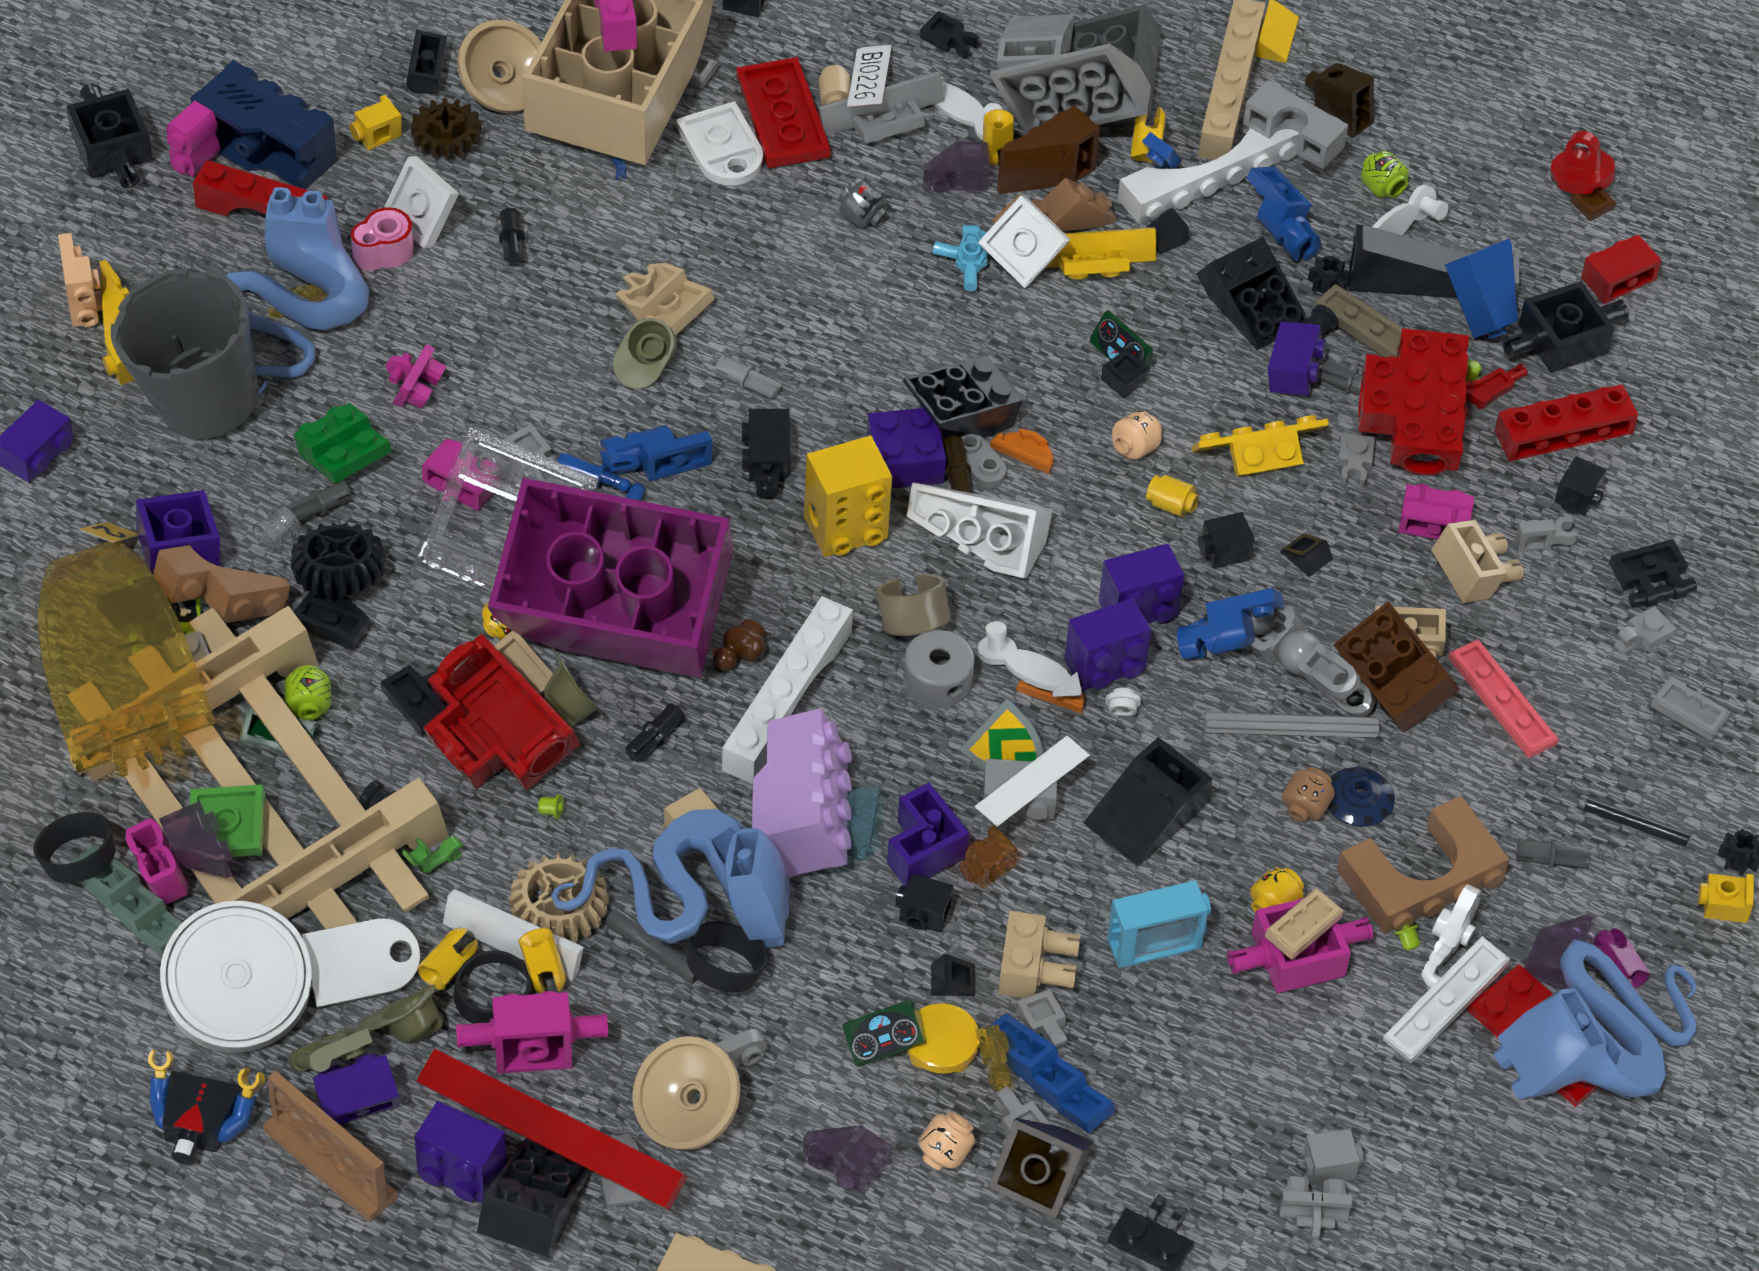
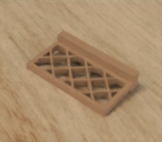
[263,1070,398,1223]

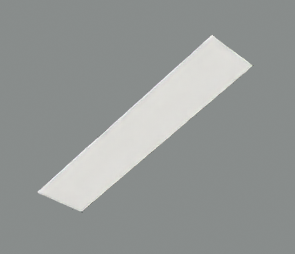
[974,736,1090,826]

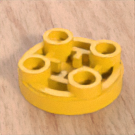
[906,1003,980,1074]

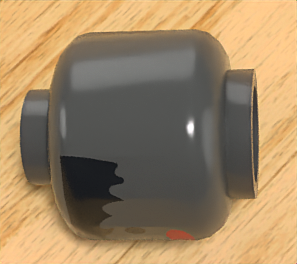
[838,180,887,228]

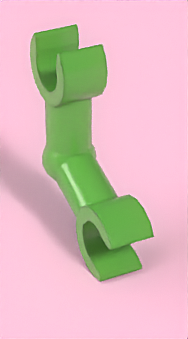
[403,836,464,873]

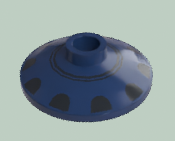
[1328,767,1395,827]

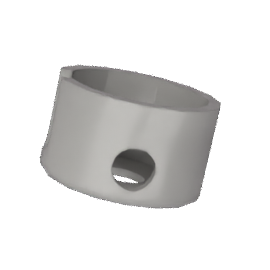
[903,630,975,708]

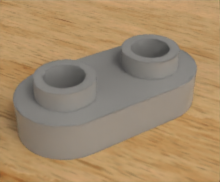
[958,433,1006,489]
[715,1029,767,1067]

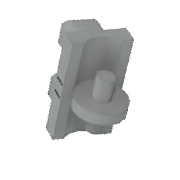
[1279,1176,1352,1239]

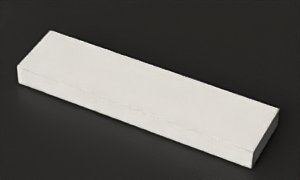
[443,889,584,982]
[1383,936,1510,1063]

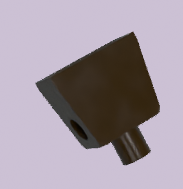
[1305,63,1374,138]

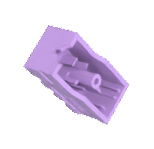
[752,708,852,878]

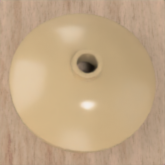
[457,20,541,113]
[633,1036,740,1150]

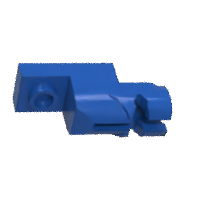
[1246,166,1321,261]
[600,425,712,481]
[1177,588,1284,661]

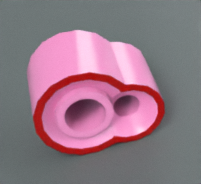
[351,207,414,271]

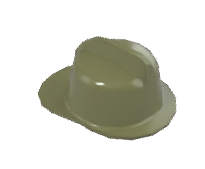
[544,647,604,727]
[357,984,443,1043]

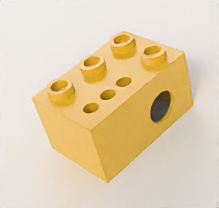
[804,435,892,557]

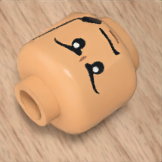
[1112,411,1162,460]
[919,1112,975,1170]

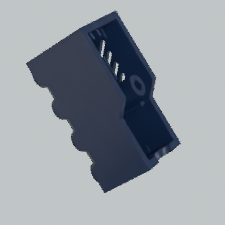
[190,60,337,189]

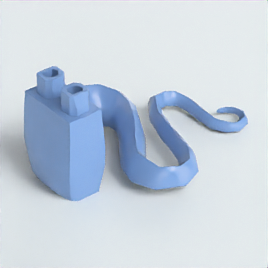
[226,187,370,394]
[551,809,791,948]
[1494,939,1697,1099]

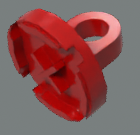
[1551,131,1615,195]

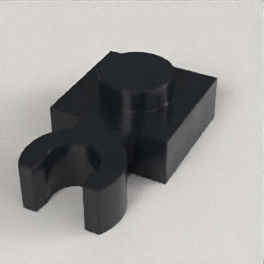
[920,11,979,58]

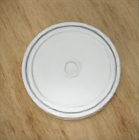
[160,901,312,1053]

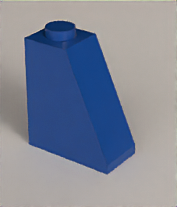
[1445,238,1518,339]

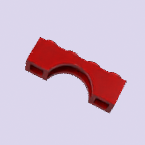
[193,160,327,216]

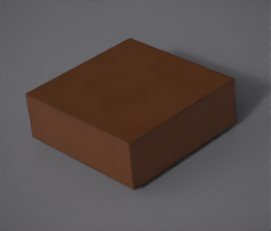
[1570,187,1616,221]

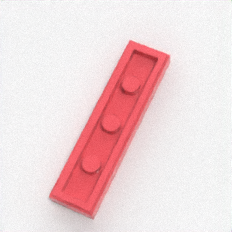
[1448,639,1559,759]

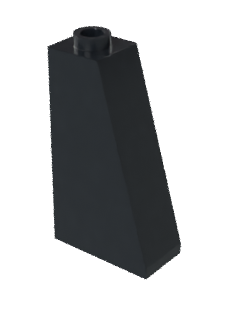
[1349,224,1468,298]

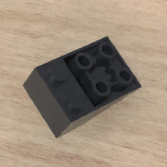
[1196,237,1308,350]
[903,355,1023,436]
[1084,737,1213,866]
[477,1139,591,1257]

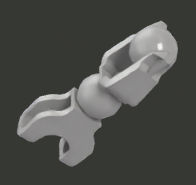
[1248,585,1375,716]

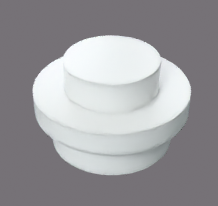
[1105,688,1141,716]

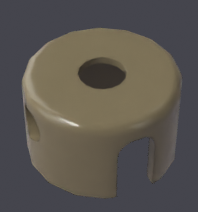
[876,574,951,636]

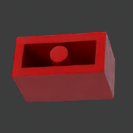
[1581,234,1662,304]

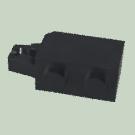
[742,409,791,497]

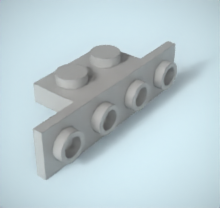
[819,71,944,144]

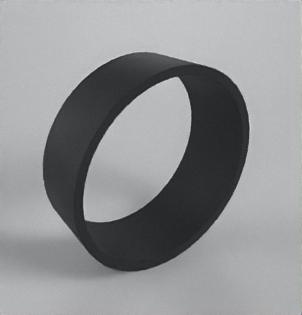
[33,812,116,883]
[687,921,769,993]
[454,950,535,1024]

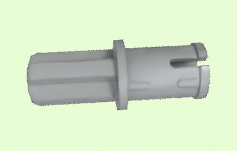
[715,355,781,399]

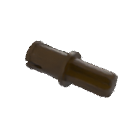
[943,435,972,493]

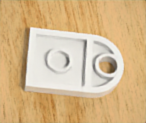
[676,101,763,185]
[301,918,420,1008]

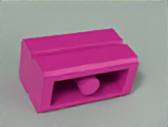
[1398,484,1474,539]

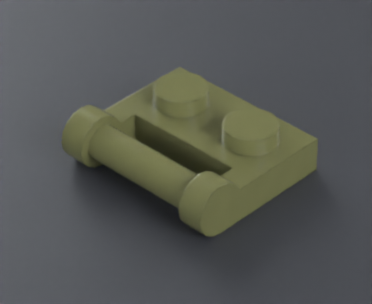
[288,1028,373,1072]

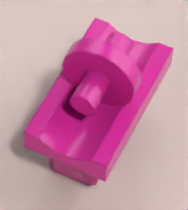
[386,344,446,409]

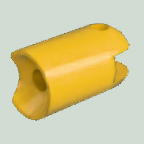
[1130,106,1166,163]
[983,109,1014,166]
[417,927,478,991]
[518,928,566,994]

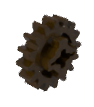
[411,98,482,160]

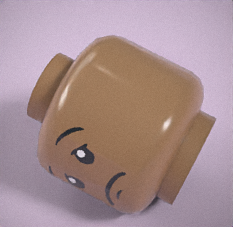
[1282,767,1335,822]

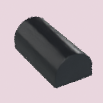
[406,29,447,94]

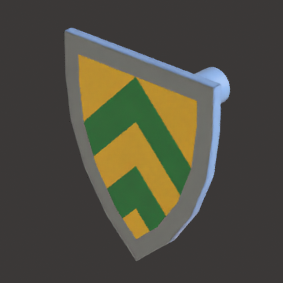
[959,698,1044,770]

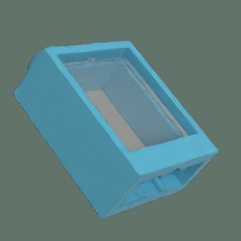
[1107,880,1211,968]

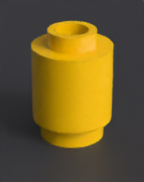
[1146,475,1199,518]

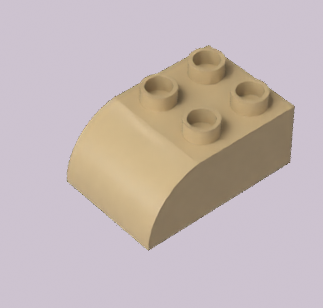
[523,0,713,165]

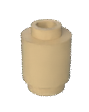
[819,65,851,106]

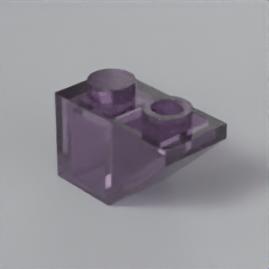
[923,142,989,193]
[159,801,234,879]
[1525,914,1595,990]
[803,1125,892,1195]

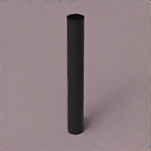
[1583,797,1690,847]

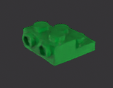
[293,403,392,484]

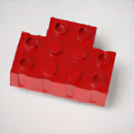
[1358,328,1469,475]
[423,633,580,791]

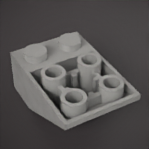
[997,14,1075,69]

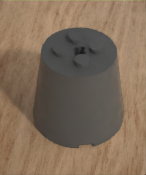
[111,268,259,439]

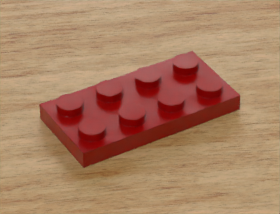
[736,57,831,168]
[1467,964,1600,1107]

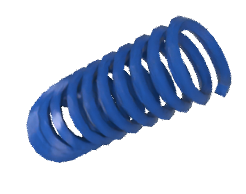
[611,156,626,180]

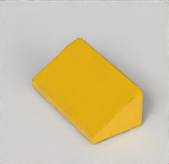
[1255,0,1299,63]

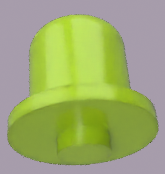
[1465,360,1481,381]
[538,794,565,820]
[1394,924,1420,950]

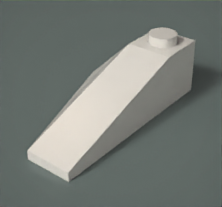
[906,483,1052,578]

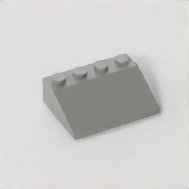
[990,44,1151,134]

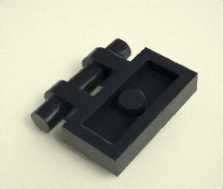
[1609,539,1697,608]

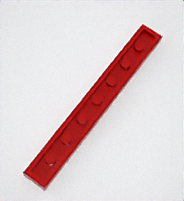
[416,1048,688,1211]

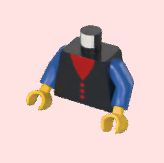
[148,1049,265,1165]

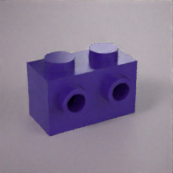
[1267,321,1327,396]
[0,399,74,483]
[313,1054,400,1125]

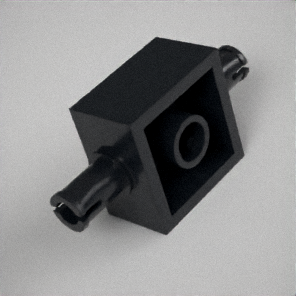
[66,83,153,188]
[1502,281,1629,372]

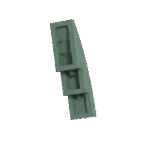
[70,845,183,957]

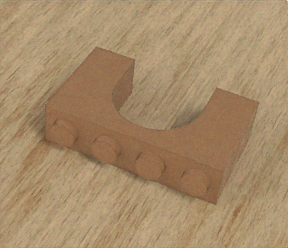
[1337,796,1509,935]

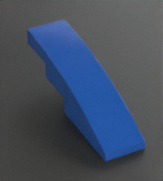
[979,1013,1115,1134]

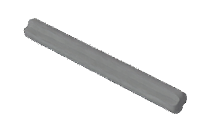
[1204,712,1380,738]

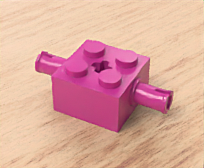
[1227,893,1373,994]
[456,991,608,1074]

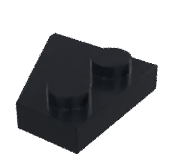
[293,590,370,650]

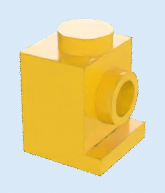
[349,95,402,150]
[1697,873,1754,923]

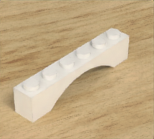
[1118,128,1300,224]
[722,596,853,784]

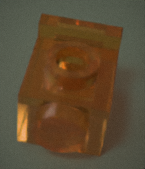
[959,825,1018,889]

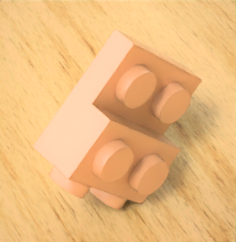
[58,233,103,327]

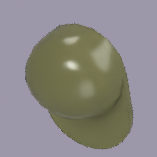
[613,318,677,389]

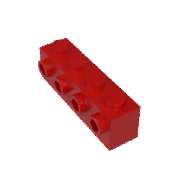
[1494,384,1638,462]

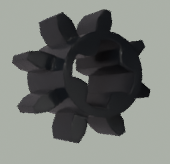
[1308,256,1350,294]
[1718,828,1759,875]

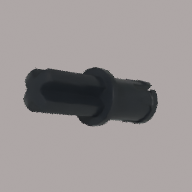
[499,208,525,266]
[625,703,685,762]

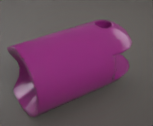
[1594,928,1650,988]

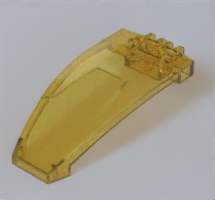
[38,541,216,777]

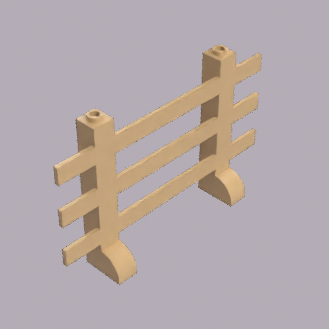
[67,606,449,929]

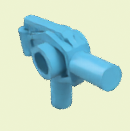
[932,225,987,292]

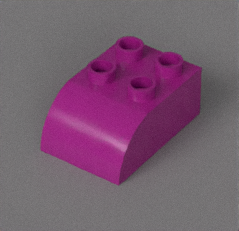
[488,477,734,678]

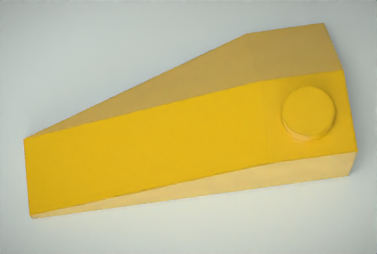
[99,259,134,385]

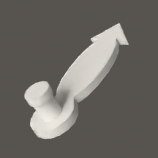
[933,77,1003,140]
[1372,185,1448,235]
[978,621,1081,697]

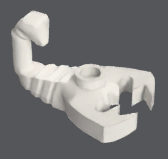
[1421,884,1482,988]

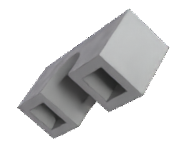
[1243,80,1348,169]

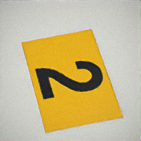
[79,522,138,542]

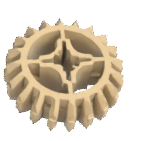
[509,852,609,943]

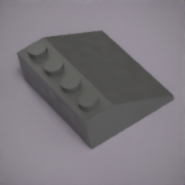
[1070,4,1161,128]

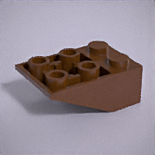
[997,105,1100,194]
[1333,601,1460,732]

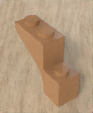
[992,178,1117,231]
[152,545,291,623]

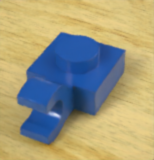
[1142,132,1181,169]

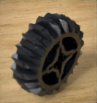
[290,522,386,600]

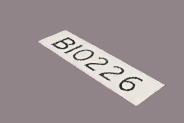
[847,45,892,107]

